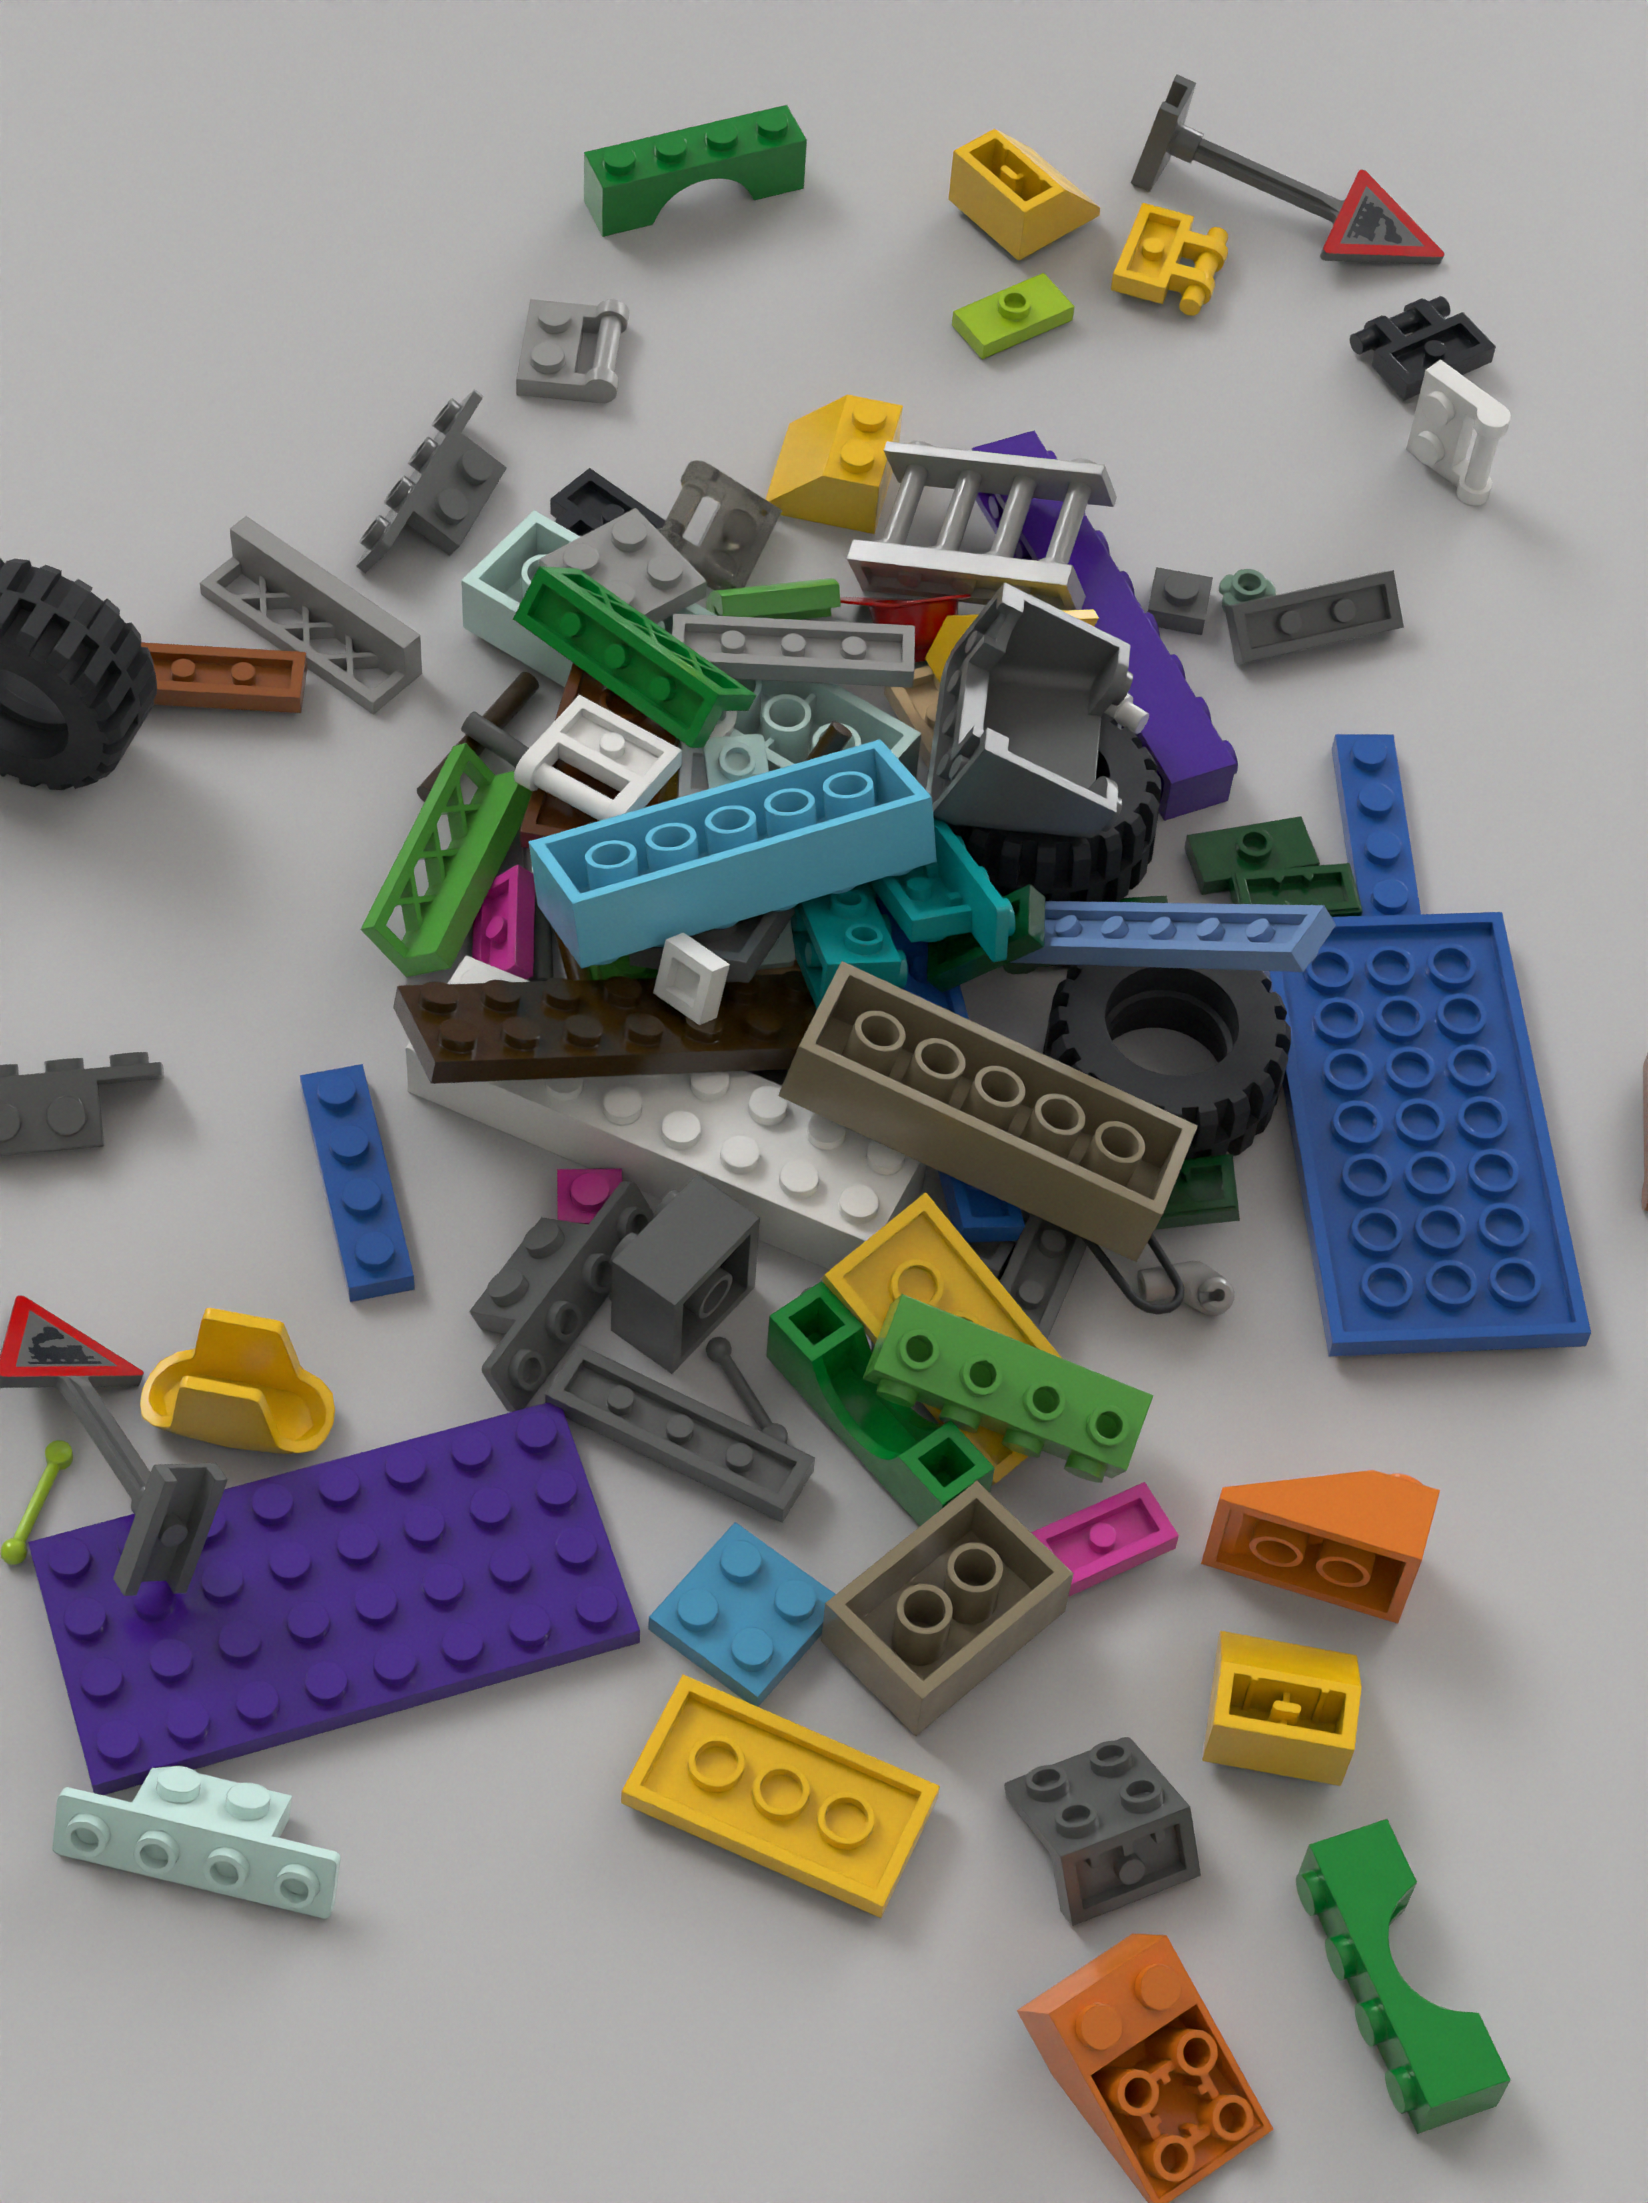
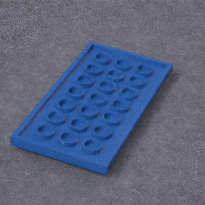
[1263,912,1591,1357]

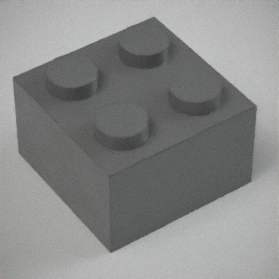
[609,1174,760,1374]

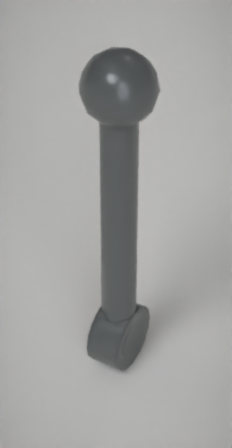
[706,1337,788,1444]

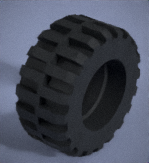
[0,558,157,790]
[927,713,1161,902]
[1043,965,1291,1159]

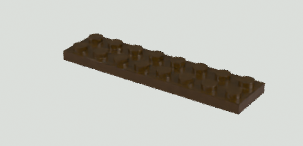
[393,971,817,1084]

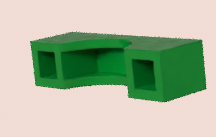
[584,105,807,237]
[766,1281,995,1526]
[1296,1819,1511,2134]

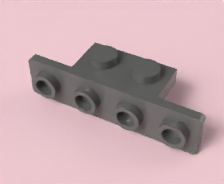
[356,389,507,573]
[0,1052,164,1156]
[469,1181,654,1412]

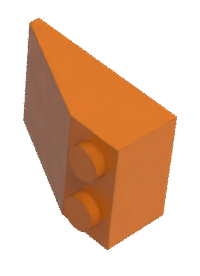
[1201,1470,1440,1624]

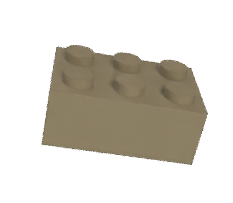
[821,1481,1074,1736]

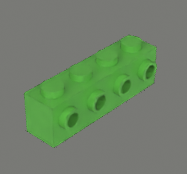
[863,1294,1154,1483]

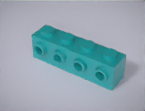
[790,882,907,1009]

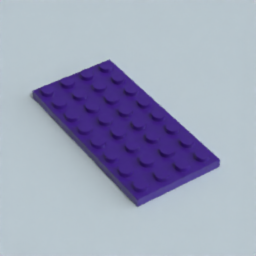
[28,1402,640,1795]

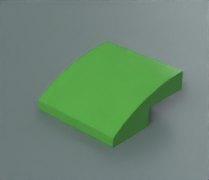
[706,578,841,620]

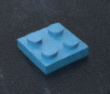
[648,1522,836,1707]

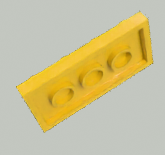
[820,1192,1063,1486]
[621,1674,940,1918]

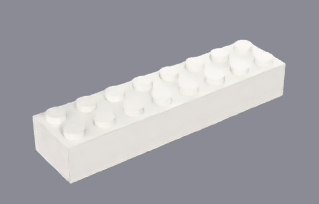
[406,955,926,1270]

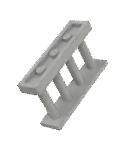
[847,441,1117,610]

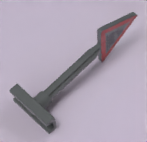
[1131,74,1445,264]
[0,1295,228,1596]

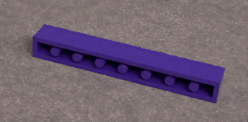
[972,430,1238,821]

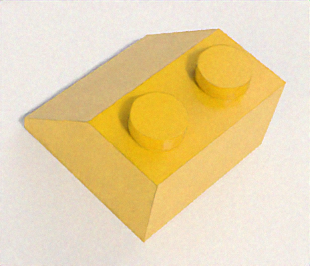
[763,394,903,534]

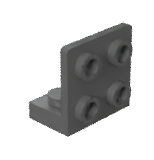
[1004,1737,1201,1926]

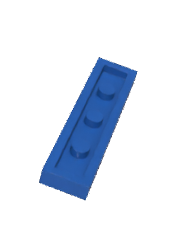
[1332,734,1421,916]
[300,1064,415,1302]

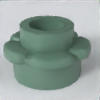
[1219,569,1276,612]

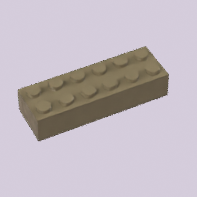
[778,961,1197,1262]

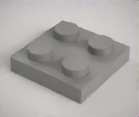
[539,508,707,624]

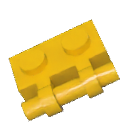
[1111,202,1228,316]

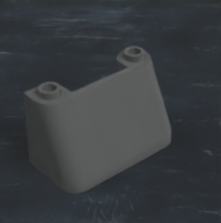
[926,582,1133,839]

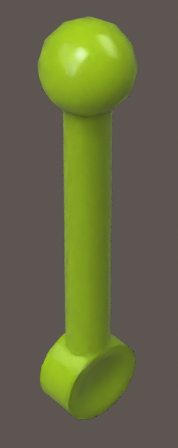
[0,1440,73,1565]

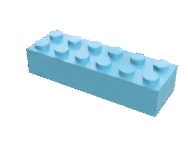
[529,739,937,969]

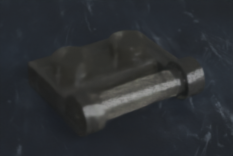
[657,460,782,590]

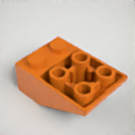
[1017,1933,1274,2203]

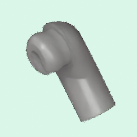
[1137,1261,1234,1316]

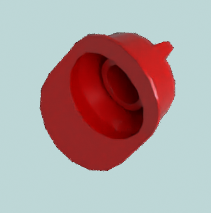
[840,594,971,663]

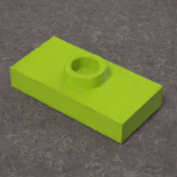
[952,273,1075,359]

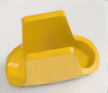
[140,1308,335,1454]

